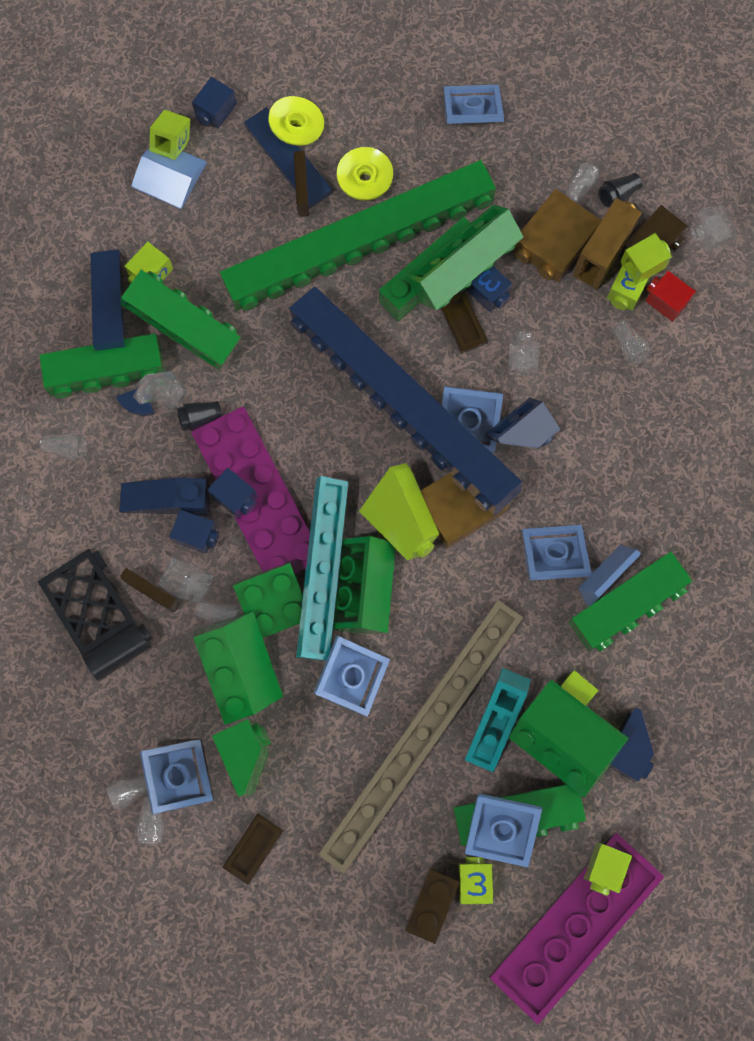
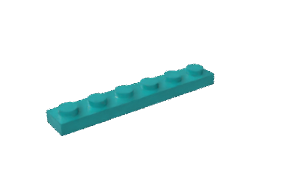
[296,476,348,661]

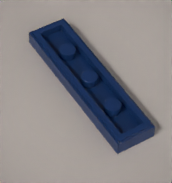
[244,107,332,209]
[90,249,125,351]

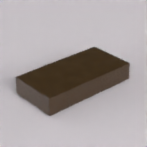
[293,150,310,217]
[440,291,488,354]
[120,568,181,613]
[222,813,284,885]

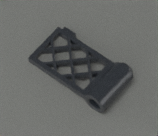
[37,549,153,681]

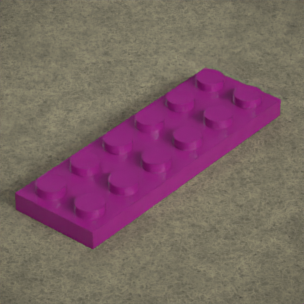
[191,406,310,576]
[489,832,664,1025]

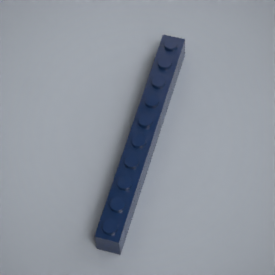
[289,286,522,516]

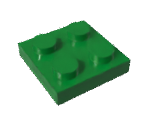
[233,562,303,638]

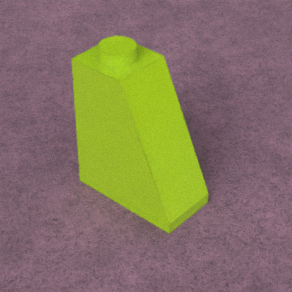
[359,463,439,561]

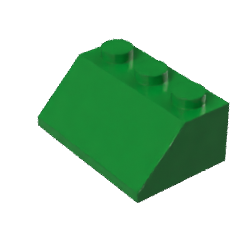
[332,536,395,634]
[193,610,283,725]
[509,680,629,798]
[212,719,272,797]

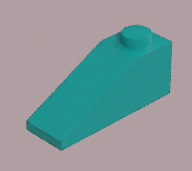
[465,668,531,772]

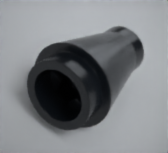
[598,173,642,208]
[177,401,222,432]

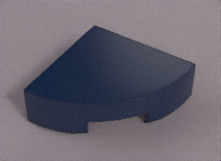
[116,386,155,416]

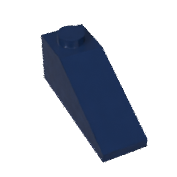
[119,478,210,515]

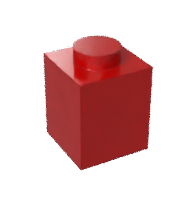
[645,271,696,322]

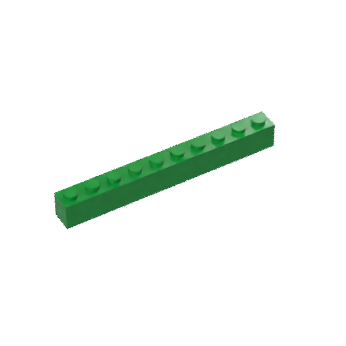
[220,160,496,311]

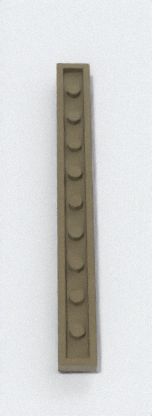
[318,600,523,874]

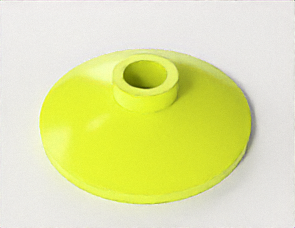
[268,96,324,146]
[337,147,393,201]

